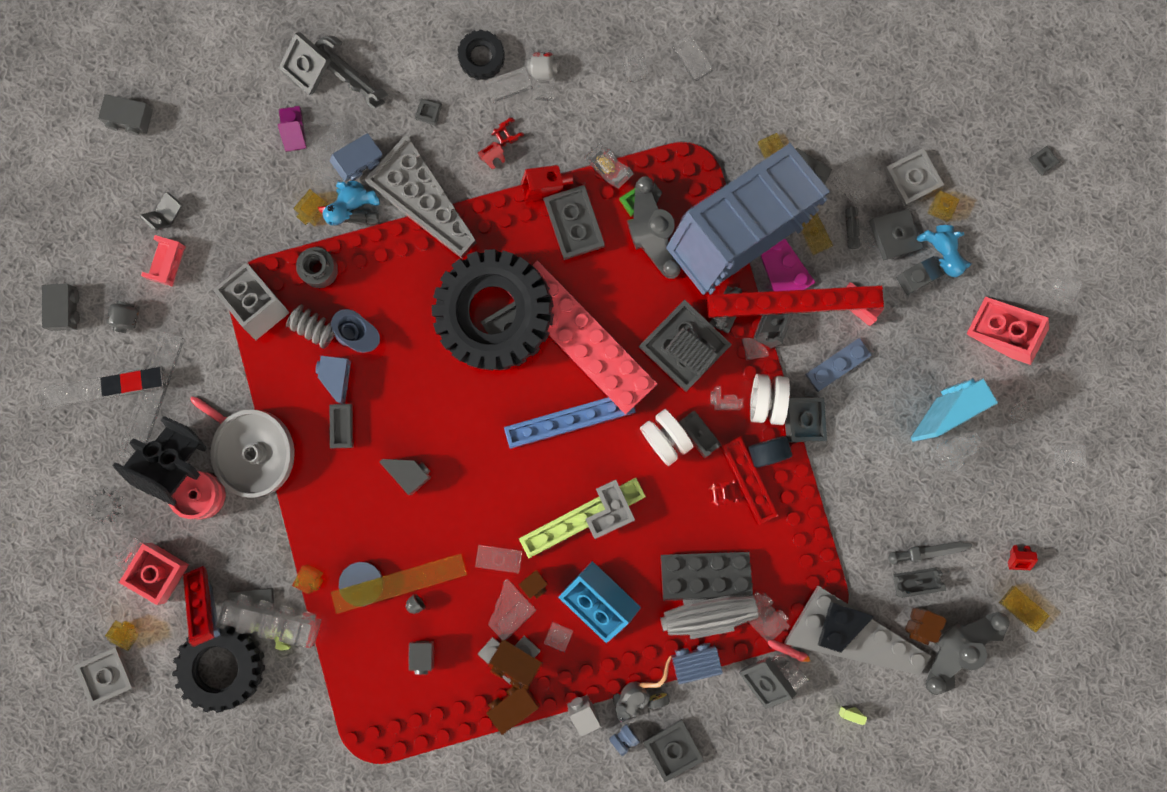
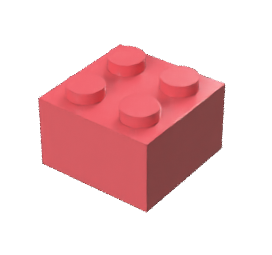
[119,543,189,605]

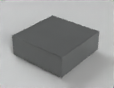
[415,98,442,126]
[1028,146,1060,176]

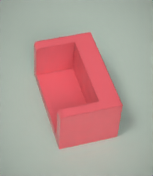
[141,235,185,286]

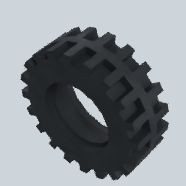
[172,623,265,713]

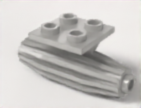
[661,595,758,639]

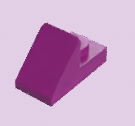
[278,106,307,152]

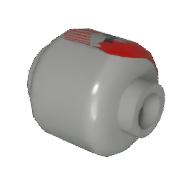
[527,52,559,81]

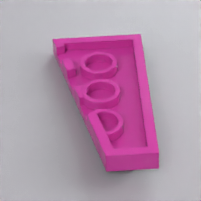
[760,239,815,291]

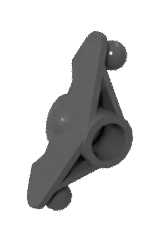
[627,176,681,279]
[926,612,1010,695]

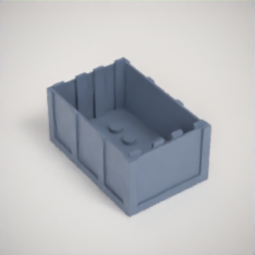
[666,143,830,295]

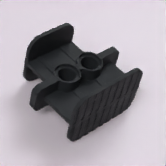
[112,416,207,506]

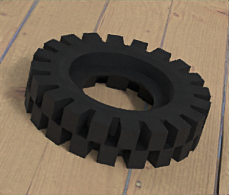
[432,249,554,370]

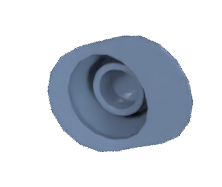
[331,309,380,353]

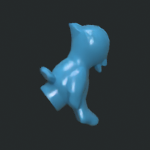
[916,225,972,277]

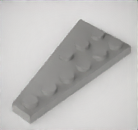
[364,134,476,259]
[784,586,931,675]

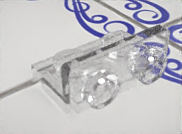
[748,592,790,643]

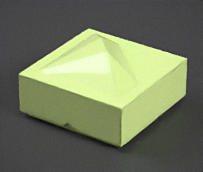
[839,706,867,725]

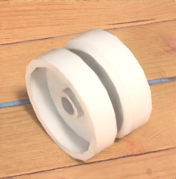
[750,374,790,425]
[640,409,693,466]

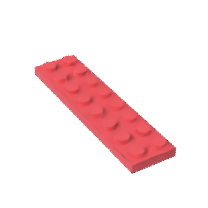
[507,260,657,415]

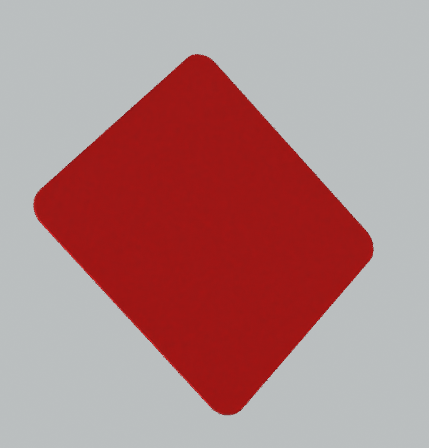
[229,142,849,764]

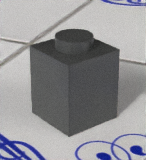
[409,641,434,675]

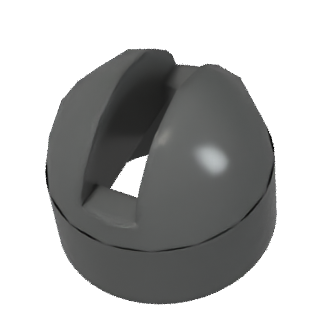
[406,594,425,614]

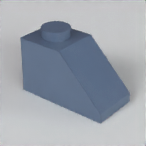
[316,356,351,404]

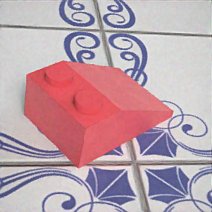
[967,297,1049,365]

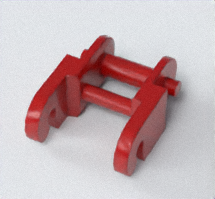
[492,117,524,147]
[709,480,740,505]

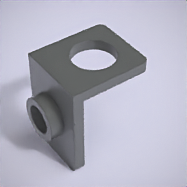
[140,192,182,231]

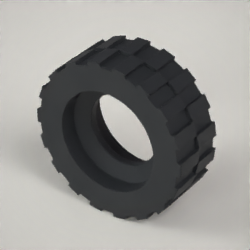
[457,30,505,80]

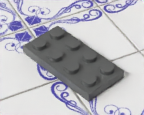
[661,552,753,601]

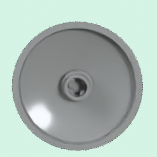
[211,410,294,498]

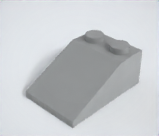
[213,262,290,340]

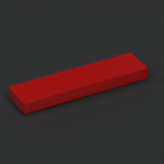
[721,436,779,525]
[183,566,214,647]

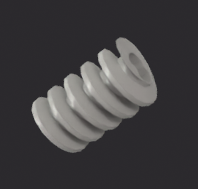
[286,304,335,349]

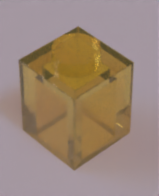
[293,189,328,226]

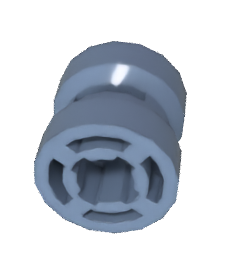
[609,724,640,756]

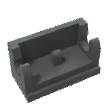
[753,313,794,348]
[679,410,721,458]
[893,567,946,598]

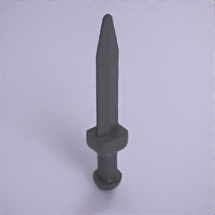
[888,542,972,565]

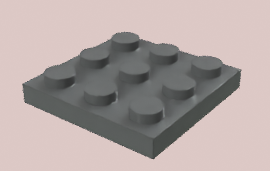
[639,300,732,392]

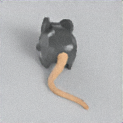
[613,656,672,722]

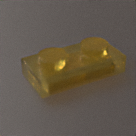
[999,586,1050,632]

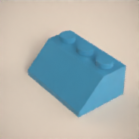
[558,561,641,643]

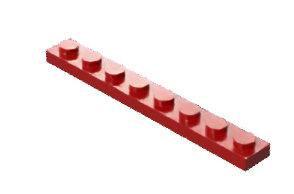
[707,285,884,318]

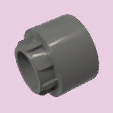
[296,247,338,288]

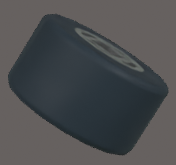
[749,436,792,467]

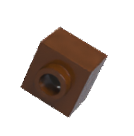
[519,570,548,599]

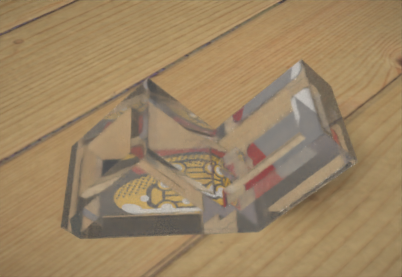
[584,143,633,188]

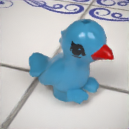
[318,181,380,226]

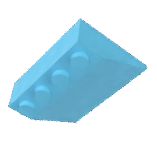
[911,378,998,442]

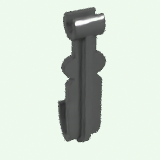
[315,35,388,108]

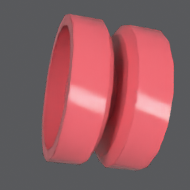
[169,471,226,520]

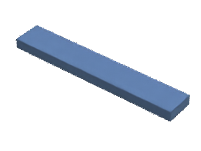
[504,397,636,449]

